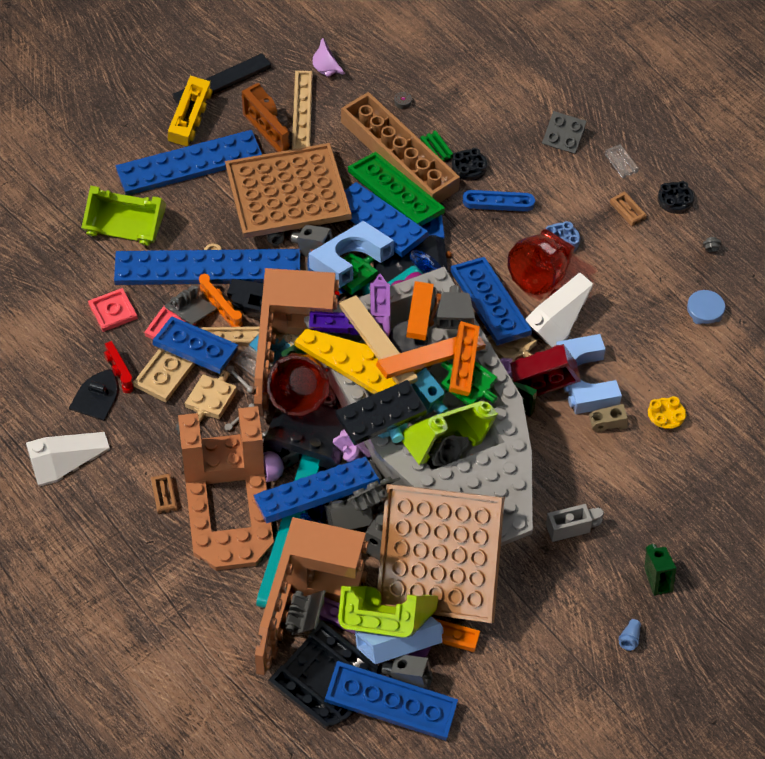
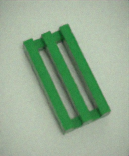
[420,130,453,162]

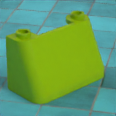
[81,185,166,246]
[402,401,498,465]
[338,586,438,637]

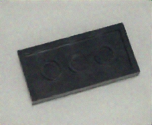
[336,380,427,446]

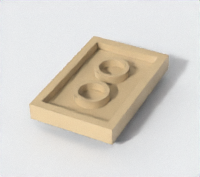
[133,348,195,403]

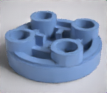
[543,221,580,255]
[687,290,725,324]

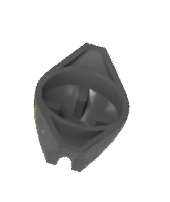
[428,436,469,466]

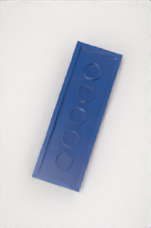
[344,182,429,257]
[451,257,532,345]
[253,457,380,524]
[324,661,458,741]

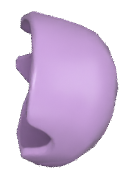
[263,451,284,482]

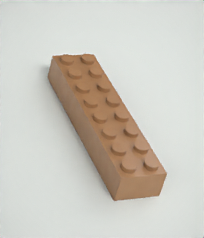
[341,92,460,203]

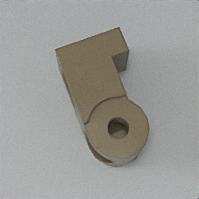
[589,404,628,432]

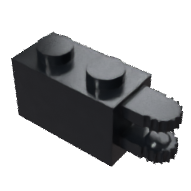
[231,289,263,319]

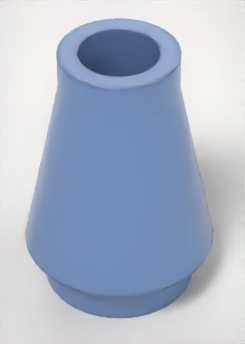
[619,619,641,651]

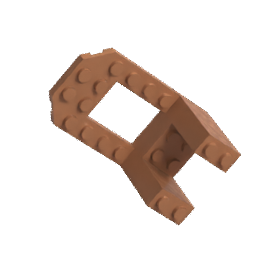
[254,268,340,417]
[178,406,274,571]
[255,517,369,676]

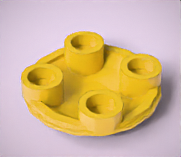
[648,396,686,429]

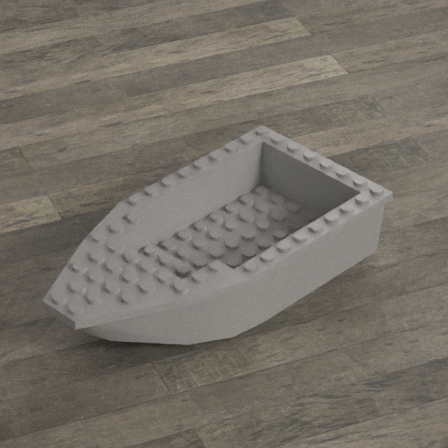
[304,267,533,546]

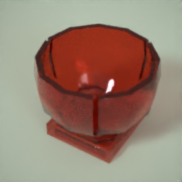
[507,229,575,295]
[267,353,330,416]

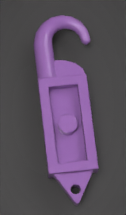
[370,274,390,337]

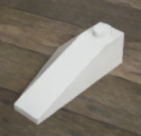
[525,273,594,347]
[26,432,110,487]

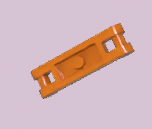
[199,274,243,327]

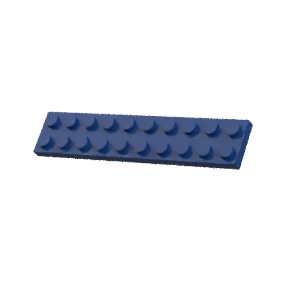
[114,249,300,285]

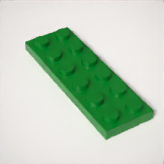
[348,152,445,226]

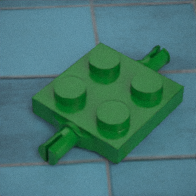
[341,253,378,294]
[441,361,498,405]

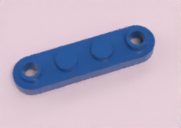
[463,190,535,211]

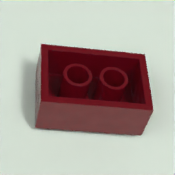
[510,344,581,397]

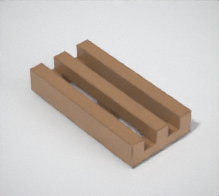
[610,191,647,226]
[151,474,177,514]

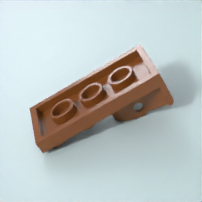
[242,83,290,152]

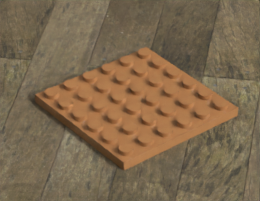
[225,143,352,238]
[377,484,505,623]

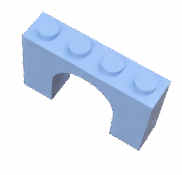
[309,221,394,288]
[556,334,622,414]

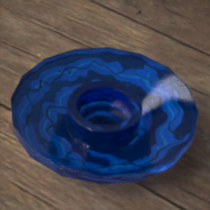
[410,250,441,274]

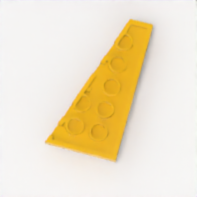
[295,328,423,394]

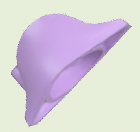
[312,38,345,78]

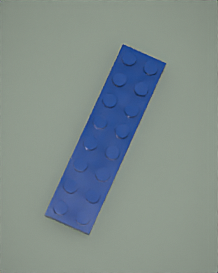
[115,130,262,195]

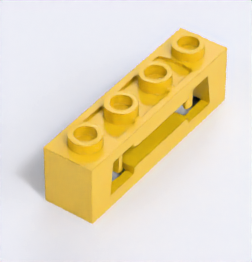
[168,75,212,146]

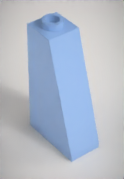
[355,617,443,664]

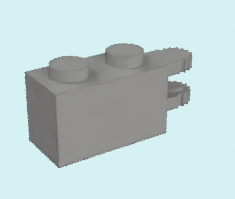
[546,504,604,542]

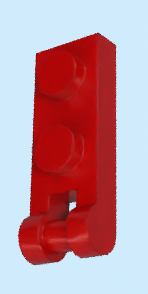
[104,341,134,393]

